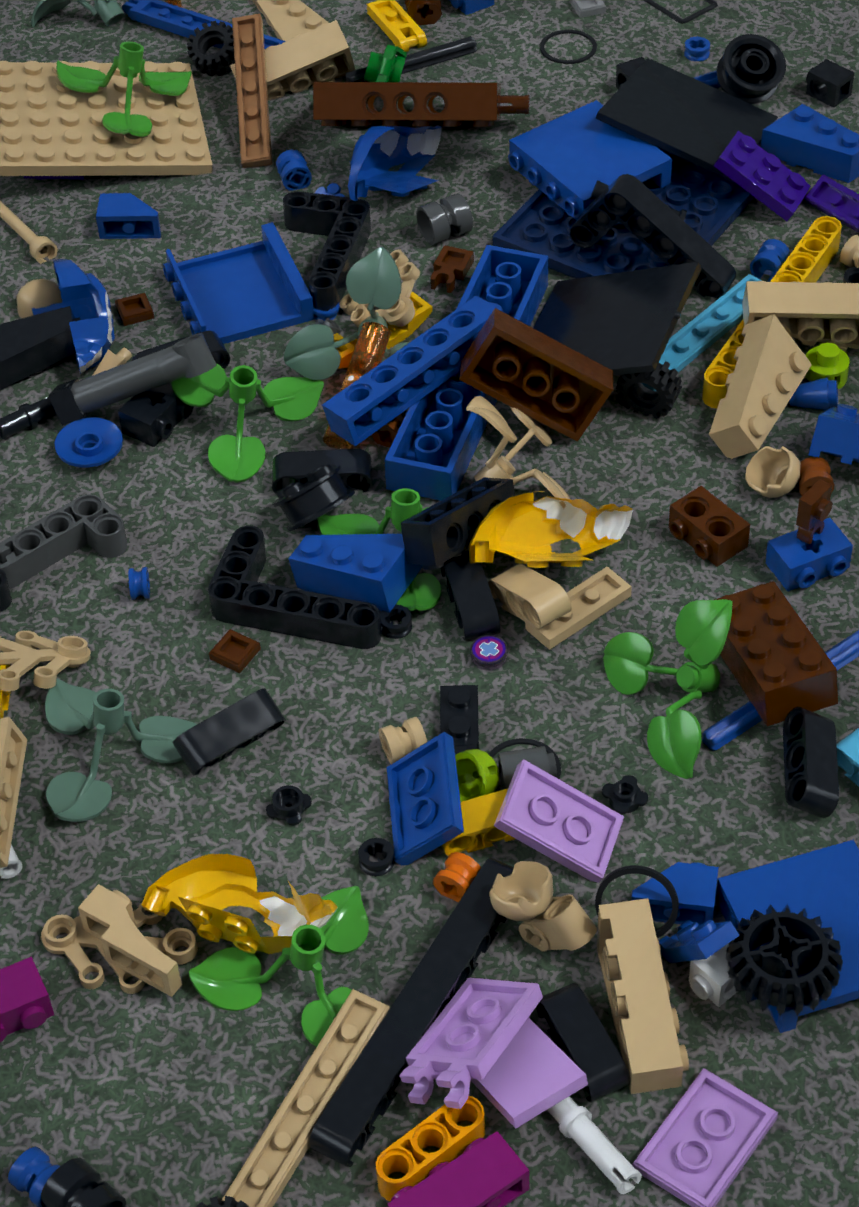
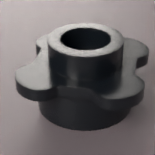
[602,775,648,814]
[266,785,312,826]

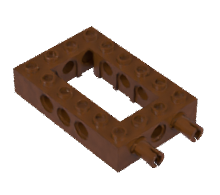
[313,82,529,127]

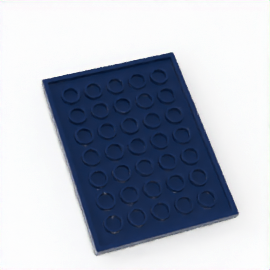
[492,148,755,279]

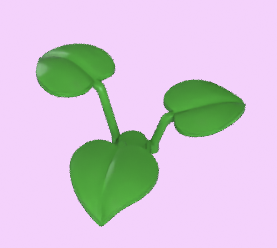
[56,42,191,137]
[170,363,324,483]
[318,488,441,611]
[603,599,732,779]
[189,886,369,1047]

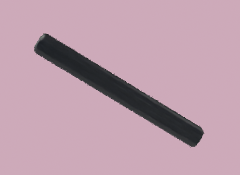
[345,36,477,82]

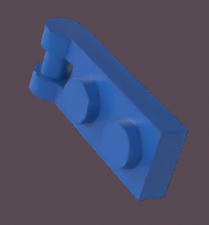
[659,919,740,963]

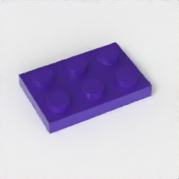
[713,130,811,221]

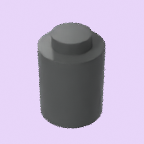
[498,746,557,790]

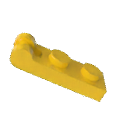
[367,0,427,52]

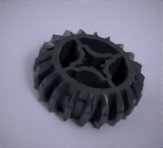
[726,904,843,1016]

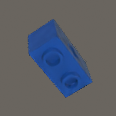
[765,517,853,591]

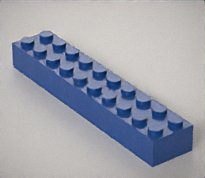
[384,245,548,501]

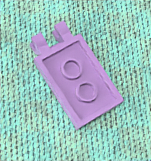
[399,978,543,1109]

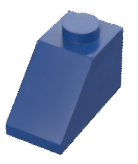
[96,193,161,239]
[631,862,719,925]

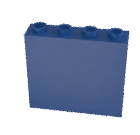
[508,100,672,220]
[163,222,314,344]
[715,840,859,1033]

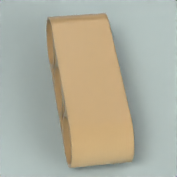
[488,564,572,629]

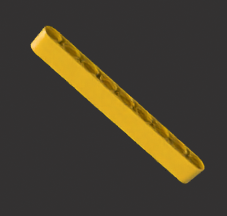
[702,216,842,409]

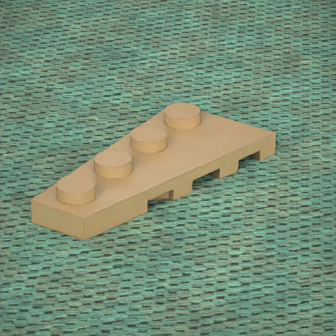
[252,0,329,41]

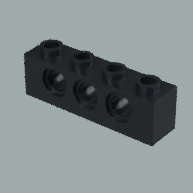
[401,477,515,570]

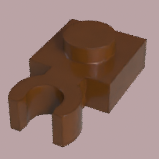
[431,245,474,293]
[796,479,833,545]

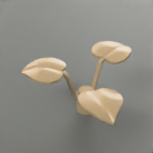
[466,396,571,509]

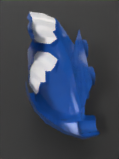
[348,126,442,201]
[32,259,115,374]

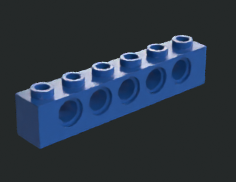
[322,296,502,446]

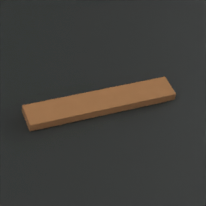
[232,14,273,168]

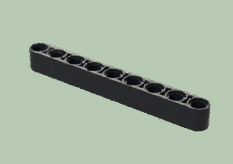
[309,857,514,1167]

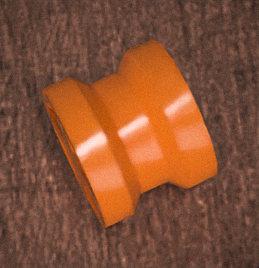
[433,852,481,902]

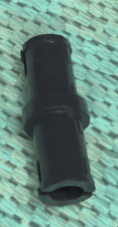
[0,397,57,439]

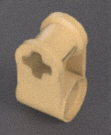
[518,894,597,952]

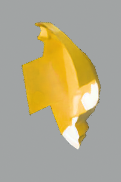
[469,491,633,568]
[141,854,338,954]

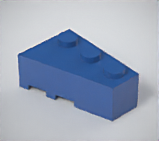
[761,104,859,183]
[808,404,859,465]
[288,534,422,613]

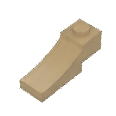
[78,884,182,997]

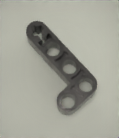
[0,494,128,589]

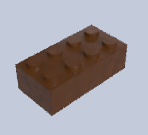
[459,308,613,442]
[715,581,838,726]

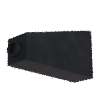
[0,306,81,390]

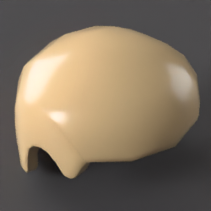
[16,279,62,318]
[745,446,801,498]
[489,861,553,921]

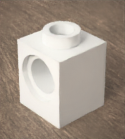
[689,943,738,1007]

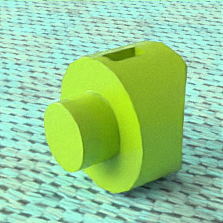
[805,342,850,389]
[455,749,500,802]

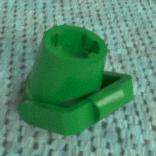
[363,45,407,82]

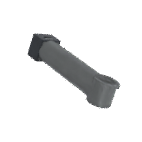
[48,333,216,426]

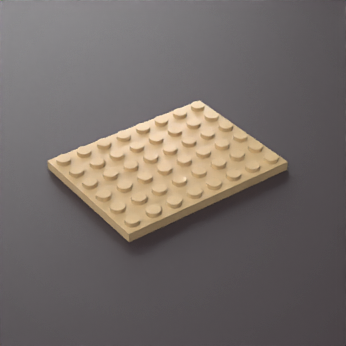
[0,61,212,176]

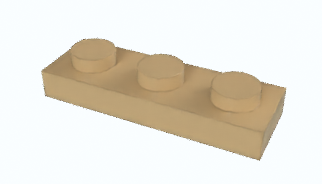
[525,567,632,650]

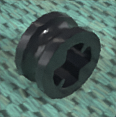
[380,605,412,639]
[358,838,395,877]

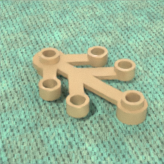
[339,250,420,327]
[0,631,91,692]
[41,902,198,994]

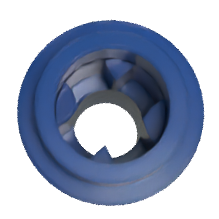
[789,377,838,410]

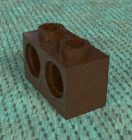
[668,486,750,567]

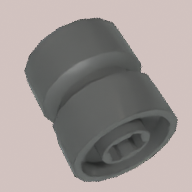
[416,193,473,245]

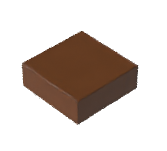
[115,293,154,326]
[209,629,261,673]

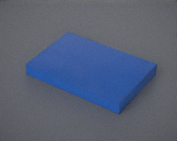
[387,732,464,865]

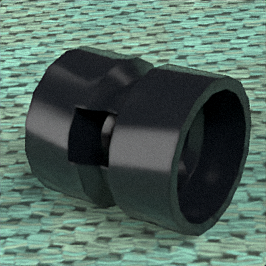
[41,1157,126,1207]

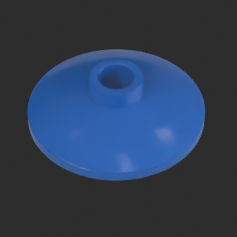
[55,417,123,468]

